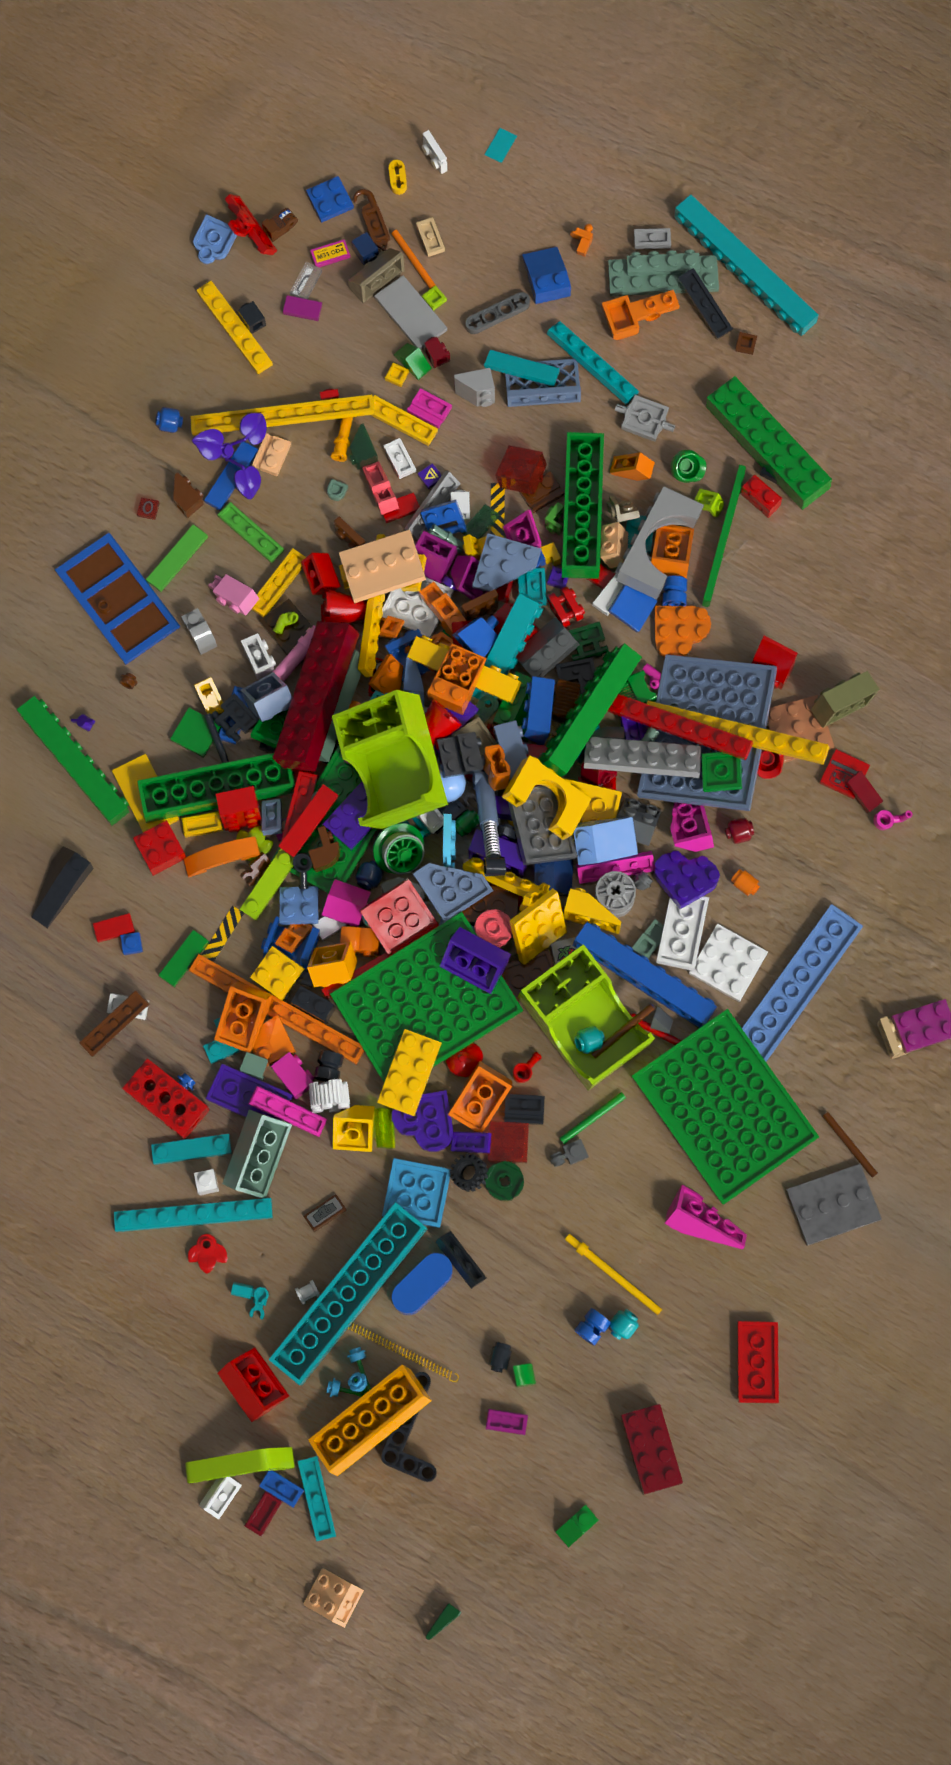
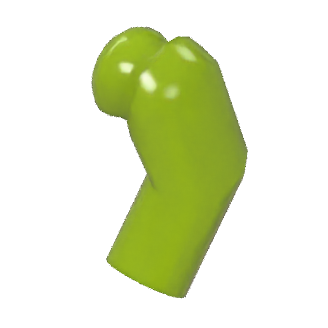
[273,612,299,634]

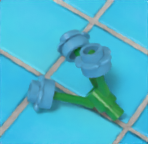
[326,1347,372,1397]

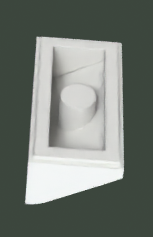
[199,1477,242,1519]

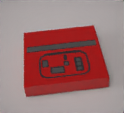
[820,749,870,799]

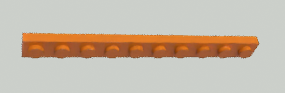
[189,954,364,1065]

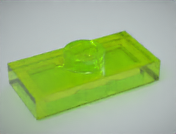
[374,1108,395,1149]

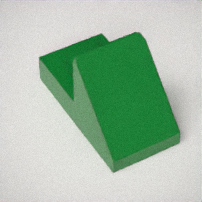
[555,1505,599,1548]

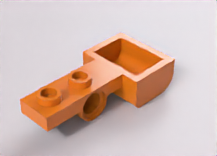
[601,290,680,340]

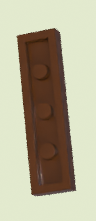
[79,990,150,1057]

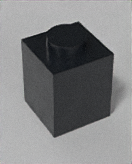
[238,301,266,334]

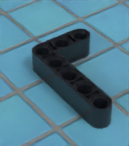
[381,1372,437,1483]

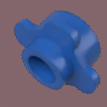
[177,1073,195,1091]

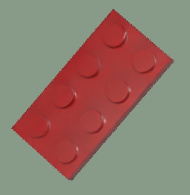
[737,1321,779,1404]

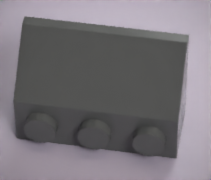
[516,616,580,678]

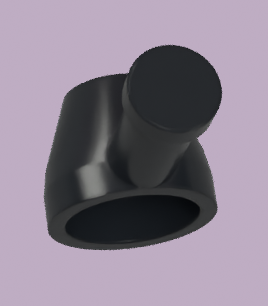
[293,853,312,889]

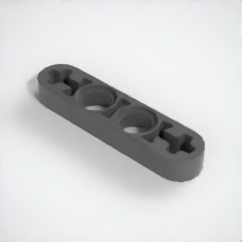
[465,292,530,334]

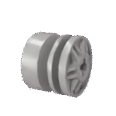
[595,871,636,918]

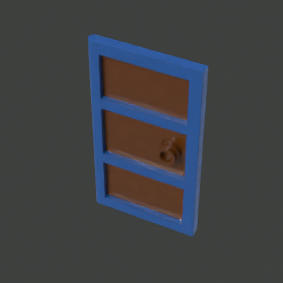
[55,533,180,665]

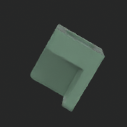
[240,1052,268,1081]

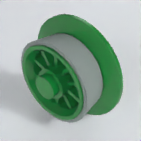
[373,823,424,874]

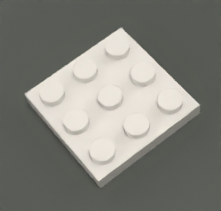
[382,577,454,638]
[689,924,768,1002]

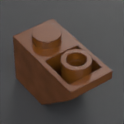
[173,472,204,518]

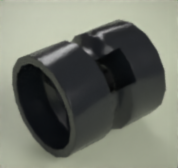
[313,1050,344,1082]

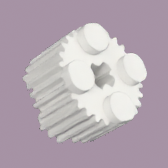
[309,1079,350,1113]

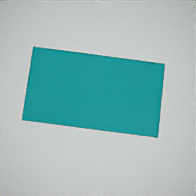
[484,128,517,163]

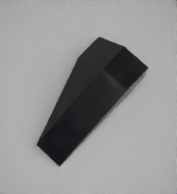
[32,846,94,929]

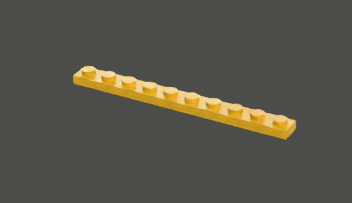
[191,395,375,436]
[647,701,829,765]

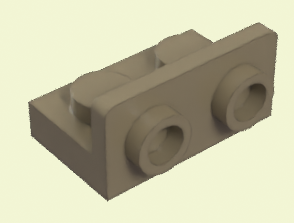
[607,495,640,522]

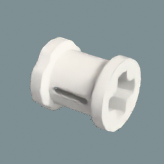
[295,1280,320,1305]

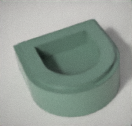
[327,479,349,501]

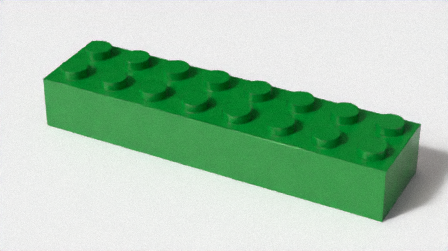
[706,376,832,510]
[562,432,604,579]
[537,643,642,777]
[137,753,295,823]

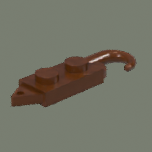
[353,189,390,251]

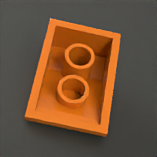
[651,525,694,578]
[214,982,273,1053]
[448,1061,512,1132]

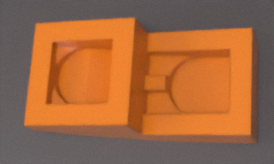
[378,616,405,638]
[275,924,312,953]

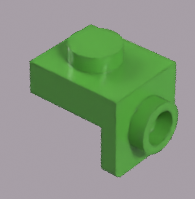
[545,502,564,535]

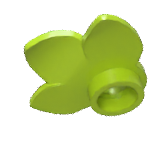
[236,826,274,861]

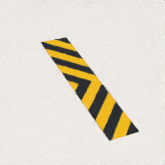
[490,483,505,538]
[202,906,244,962]

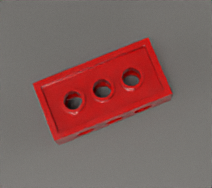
[122,1058,210,1140]

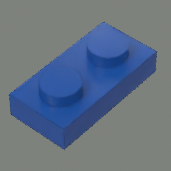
[259,1471,304,1508]

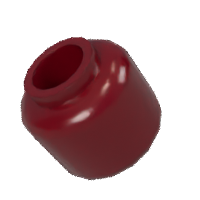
[725,817,754,844]

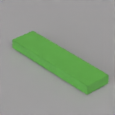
[217,502,284,564]
[146,524,208,592]

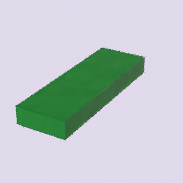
[158,930,209,988]

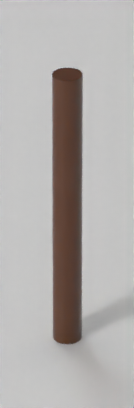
[591,1003,655,1059]
[822,1112,878,1178]

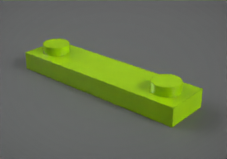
[240,849,294,921]

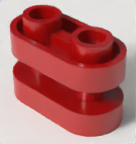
[546,586,585,627]

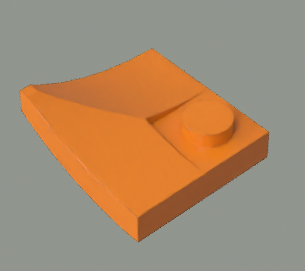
[252,1015,296,1067]

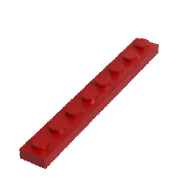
[608,694,753,760]

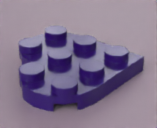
[654,851,720,909]
[392,1090,453,1152]

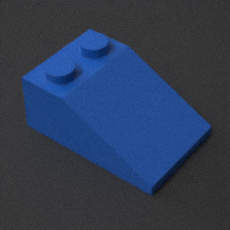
[522,247,571,304]

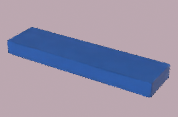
[204,442,258,511]

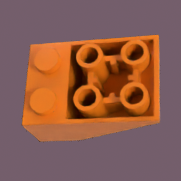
[427,644,486,715]

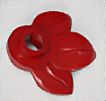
[188,1234,228,1274]

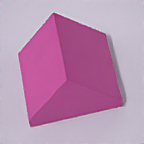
[503,510,542,548]
[322,879,371,927]

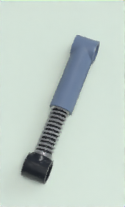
[472,770,506,876]

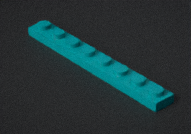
[114,1198,273,1232]

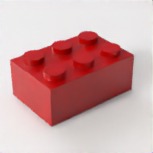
[216,786,262,832]

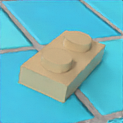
[416,217,445,257]

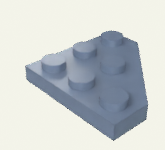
[472,533,541,592]
[413,863,493,923]

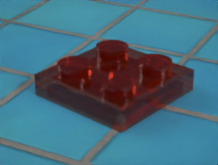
[488,1121,529,1163]

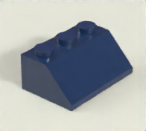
[534,859,573,897]

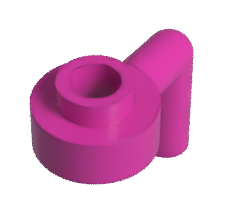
[873,810,913,830]

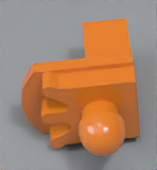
[570,224,593,257]

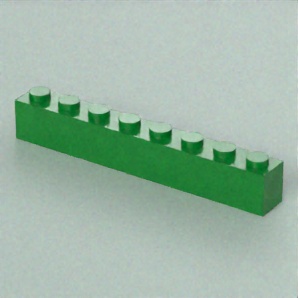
[17,695,130,826]

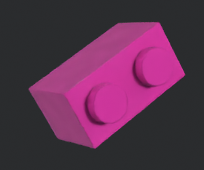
[271,1052,315,1100]

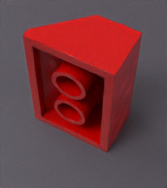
[217,1347,289,1422]

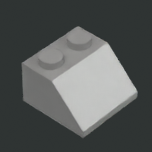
[454,368,495,407]

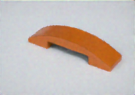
[184,837,260,877]

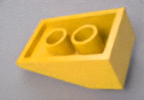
[564,888,621,934]

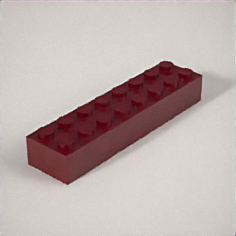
[272,621,359,771]

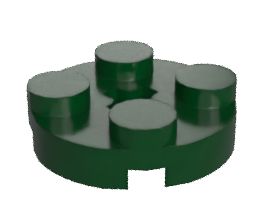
[485,1161,524,1201]

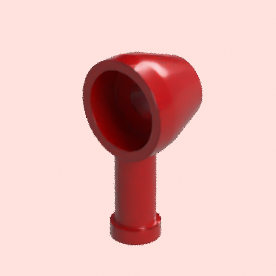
[512,1052,542,1083]

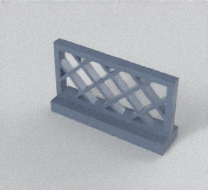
[505,359,581,407]

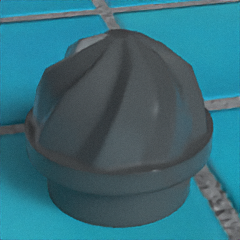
[633,870,653,890]

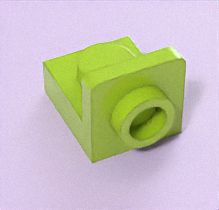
[694,489,724,517]

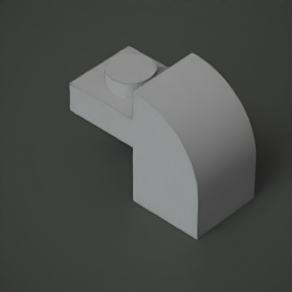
[181,608,217,655]

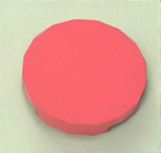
[474,909,512,947]

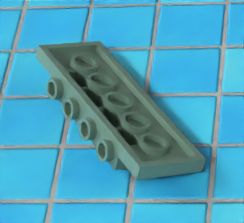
[608,250,719,296]

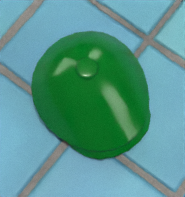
[670,450,707,483]

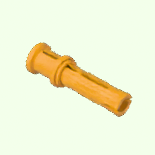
[331,417,353,462]

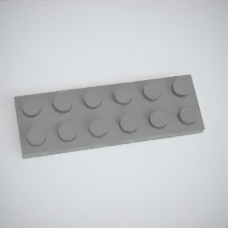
[584,737,701,778]

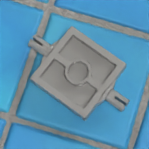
[615,395,676,442]

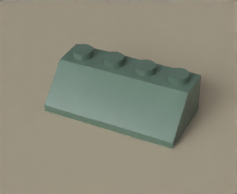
[222,1110,292,1198]

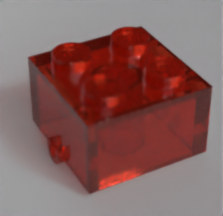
[495,445,547,495]

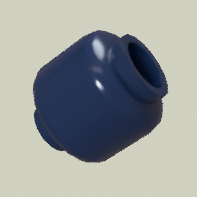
[355,861,383,890]

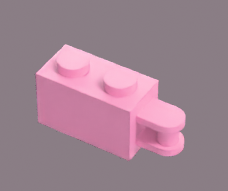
[208,574,259,616]

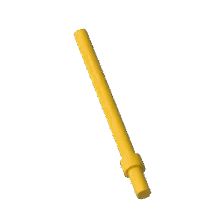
[565,1234,662,1315]

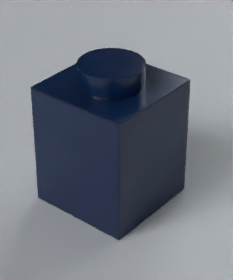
[351,232,379,265]

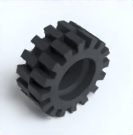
[450,1153,488,1192]

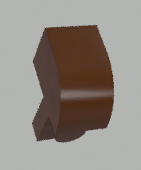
[309,826,341,872]

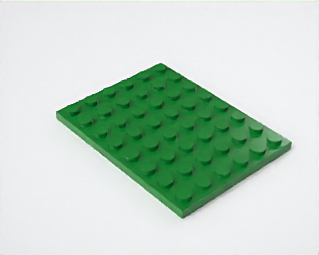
[330,912,524,1083]
[632,1009,819,1205]

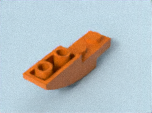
[419,582,466,639]

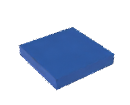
[608,585,657,632]

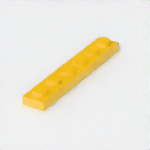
[196,281,273,374]

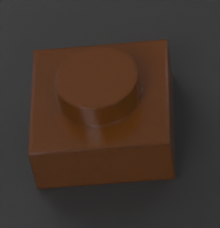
[735,332,757,355]

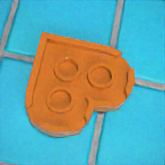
[654,606,711,657]

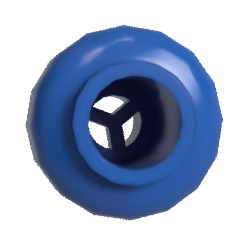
[155,407,183,433]

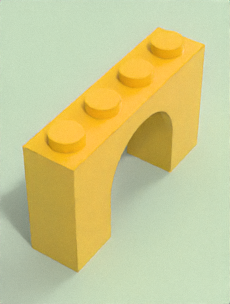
[502,755,591,840]

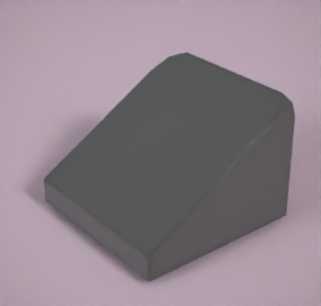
[650,1006,673,1033]

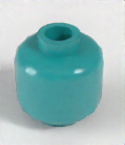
[574,1026,605,1054]
[610,1309,639,1340]

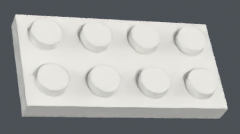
[656,896,709,971]

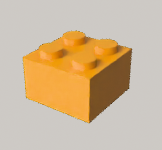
[307,941,357,987]

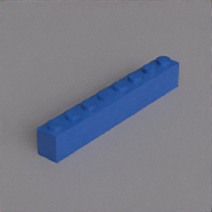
[572,922,717,1028]

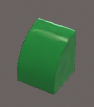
[513,1364,536,1388]

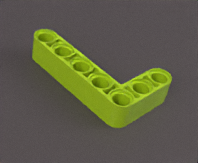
[185,1447,295,1483]

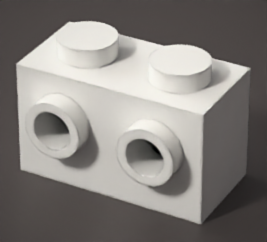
[241,633,276,680]

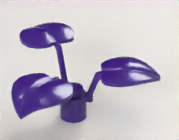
[191,413,267,500]

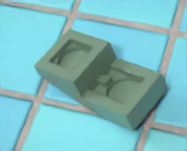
[632,919,664,959]

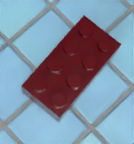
[620,1404,683,1495]

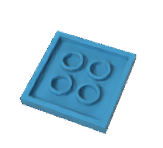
[382,1158,452,1228]

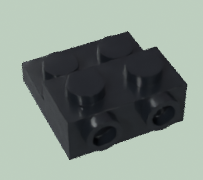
[435,732,486,778]

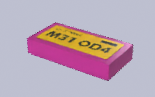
[310,239,350,268]

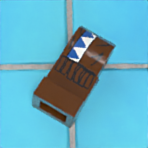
[262,208,298,242]

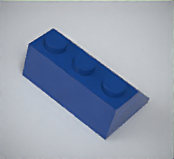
[522,676,555,745]

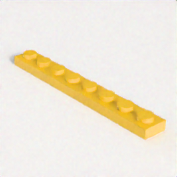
[358,534,386,677]

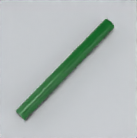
[559,1092,626,1144]

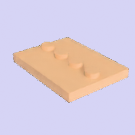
[339,530,426,603]

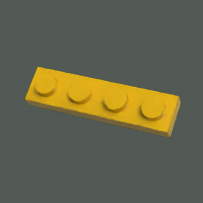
[371,395,438,446]
[251,548,306,618]

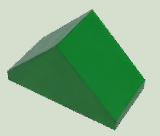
[394,343,432,380]

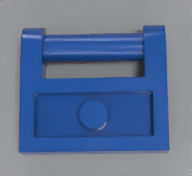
[421,499,467,534]

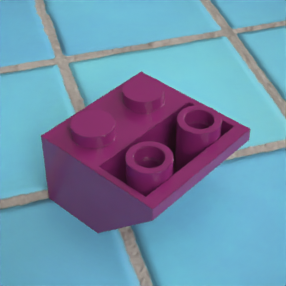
[415,531,457,584]

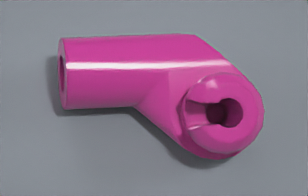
[642,663,661,689]

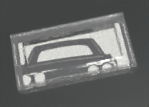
[290,262,322,299]

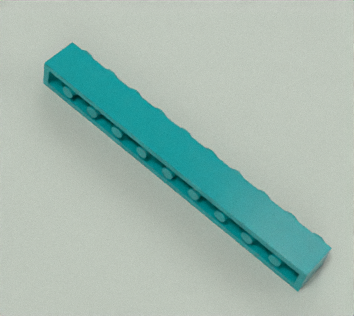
[674,195,819,336]

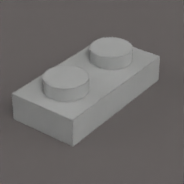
[634,228,671,249]

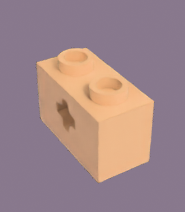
[600,522,628,568]

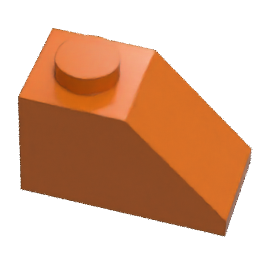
[609,452,655,481]

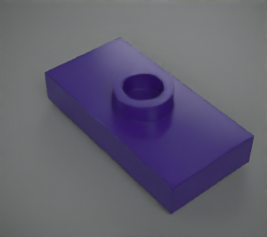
[451,1132,492,1153]

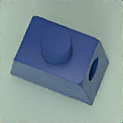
[452,615,499,657]

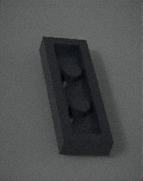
[435,1231,487,1289]

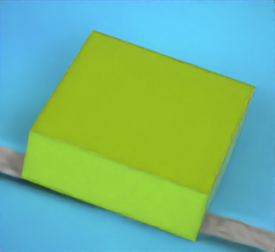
[421,285,447,311]

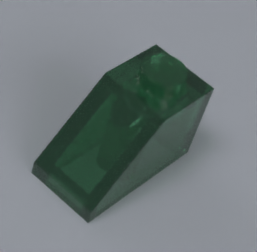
[348,423,378,470]

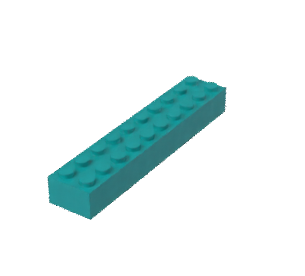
[269,1202,427,1386]

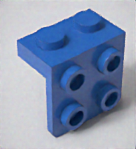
[385,629,431,682]

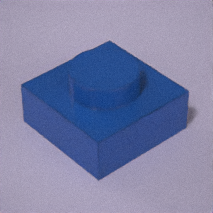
[120,932,143,955]

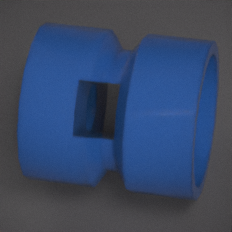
[662,576,687,607]
[574,1308,611,1346]

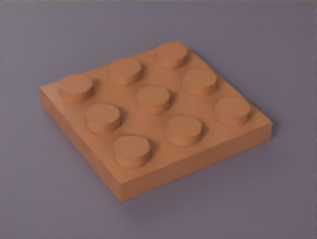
[767,695,835,763]

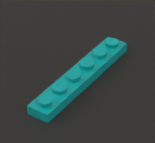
[547,321,639,404]

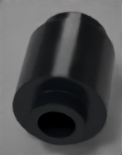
[488,1342,512,1373]

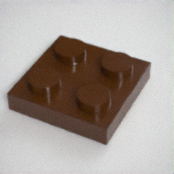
[461,589,498,621]

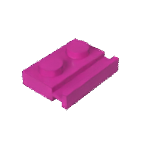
[407,388,452,429]

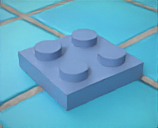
[279,886,319,925]

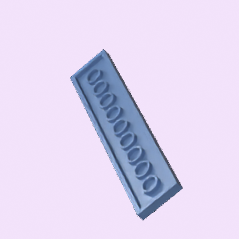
[742,904,863,1062]

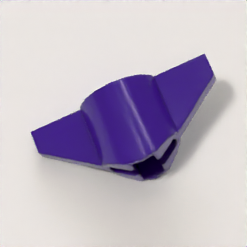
[71,714,95,731]

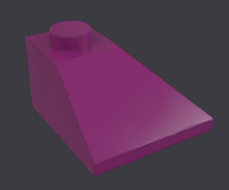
[451,556,487,600]

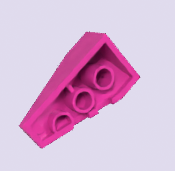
[670,802,714,852]
[665,1185,747,1250]

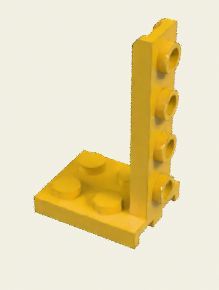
[463,857,550,912]

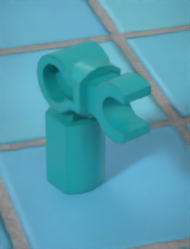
[231,1282,269,1320]

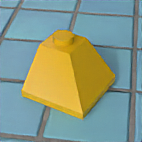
[333,1105,375,1152]

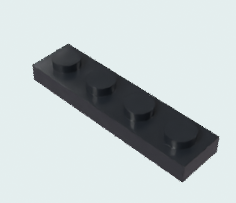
[678,268,733,340]

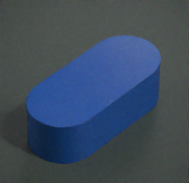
[392,1253,453,1315]

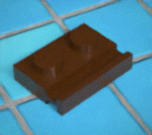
[519,471,565,513]
[334,516,366,549]

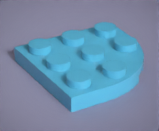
[443,814,456,868]

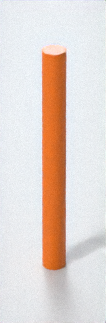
[391,230,436,289]

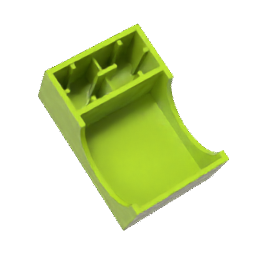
[332,690,448,829]
[517,944,655,1091]

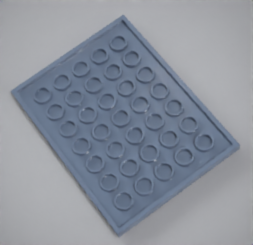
[637,655,777,811]

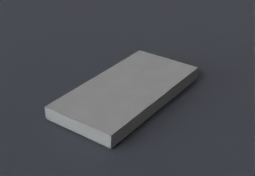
[375,275,448,350]

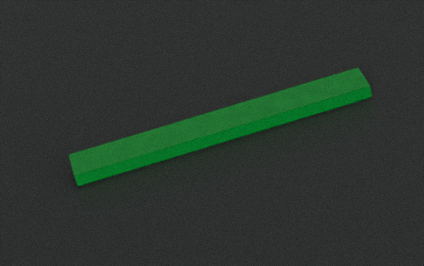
[702,464,746,607]

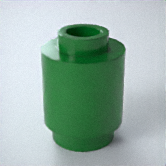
[455,809,479,837]

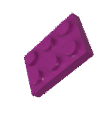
[891,999,951,1054]

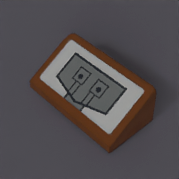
[303,1194,347,1232]

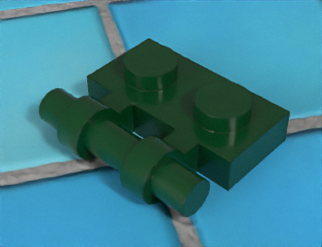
[569,621,609,661]

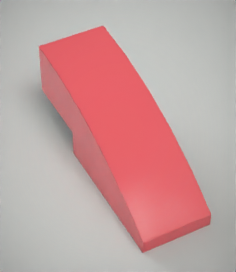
[362,461,399,515]

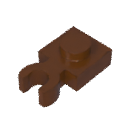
[240,852,271,886]

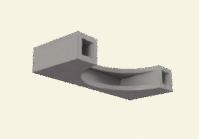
[616,486,704,599]

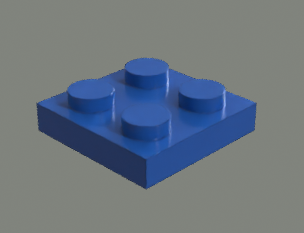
[306,176,354,223]

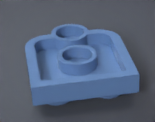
[193,214,237,264]

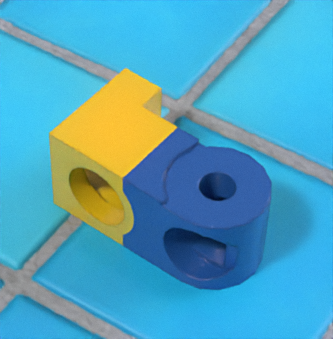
[536,542,561,568]

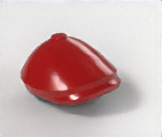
[757,750,784,779]
[446,1043,483,1077]

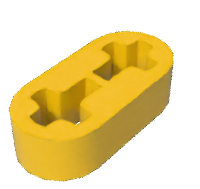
[389,160,407,195]

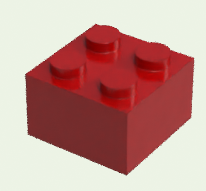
[133,820,186,876]

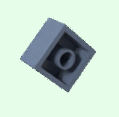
[241,672,292,722]

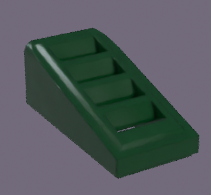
[425,1603,462,1640]

